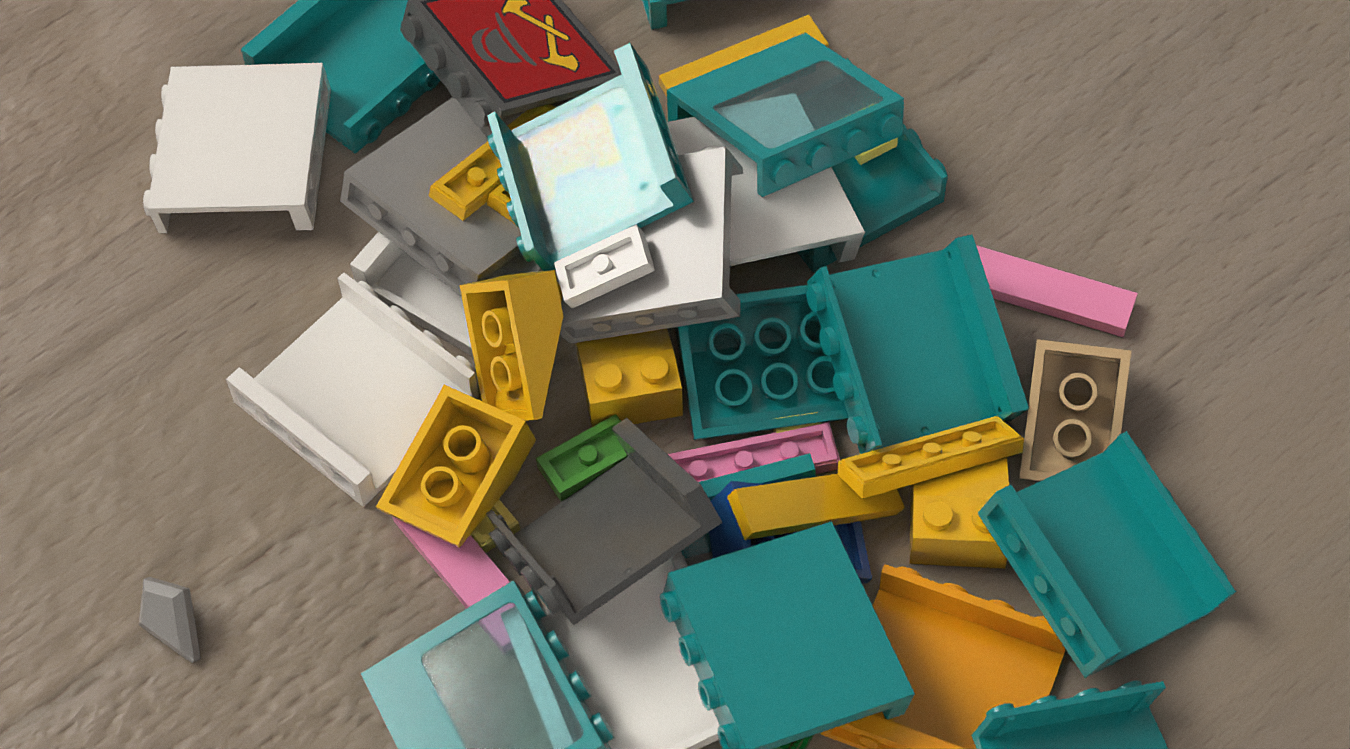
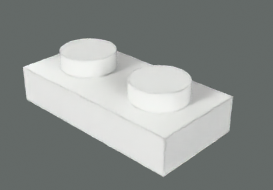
[554,224,655,309]

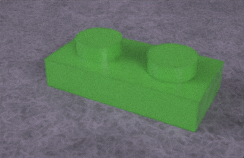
[536,414,628,502]

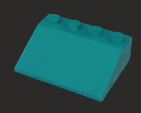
[675,285,849,440]

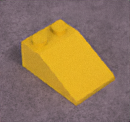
[459,270,563,420]
[575,328,683,427]
[376,384,536,548]
[909,457,1009,569]

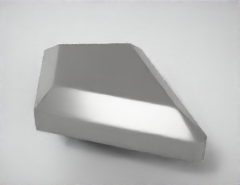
[139,577,201,663]

